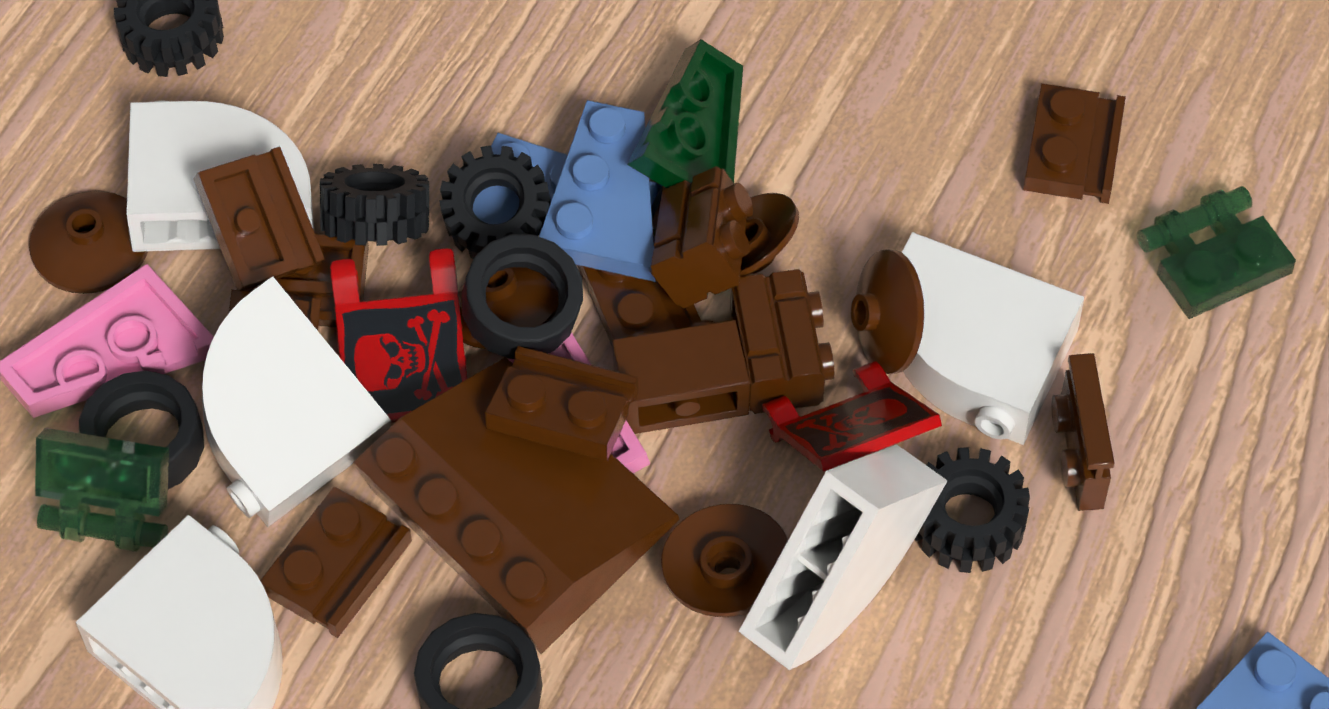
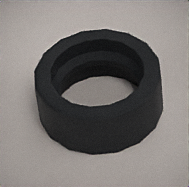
[462,234,583,359]
[79,371,204,496]
[414,613,543,709]

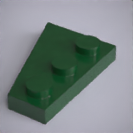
[627,39,743,188]

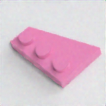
[0,264,214,418]

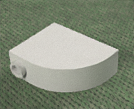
[127,100,314,252]
[902,232,1084,445]
[202,277,391,527]
[738,444,947,670]
[76,515,283,709]

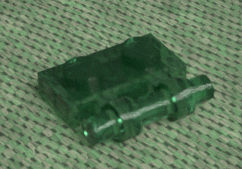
[1137,186,1296,319]
[35,428,169,552]

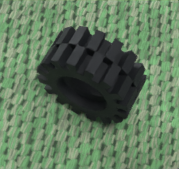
[114,0,224,77]
[439,145,551,259]
[320,164,429,246]
[915,447,1030,573]

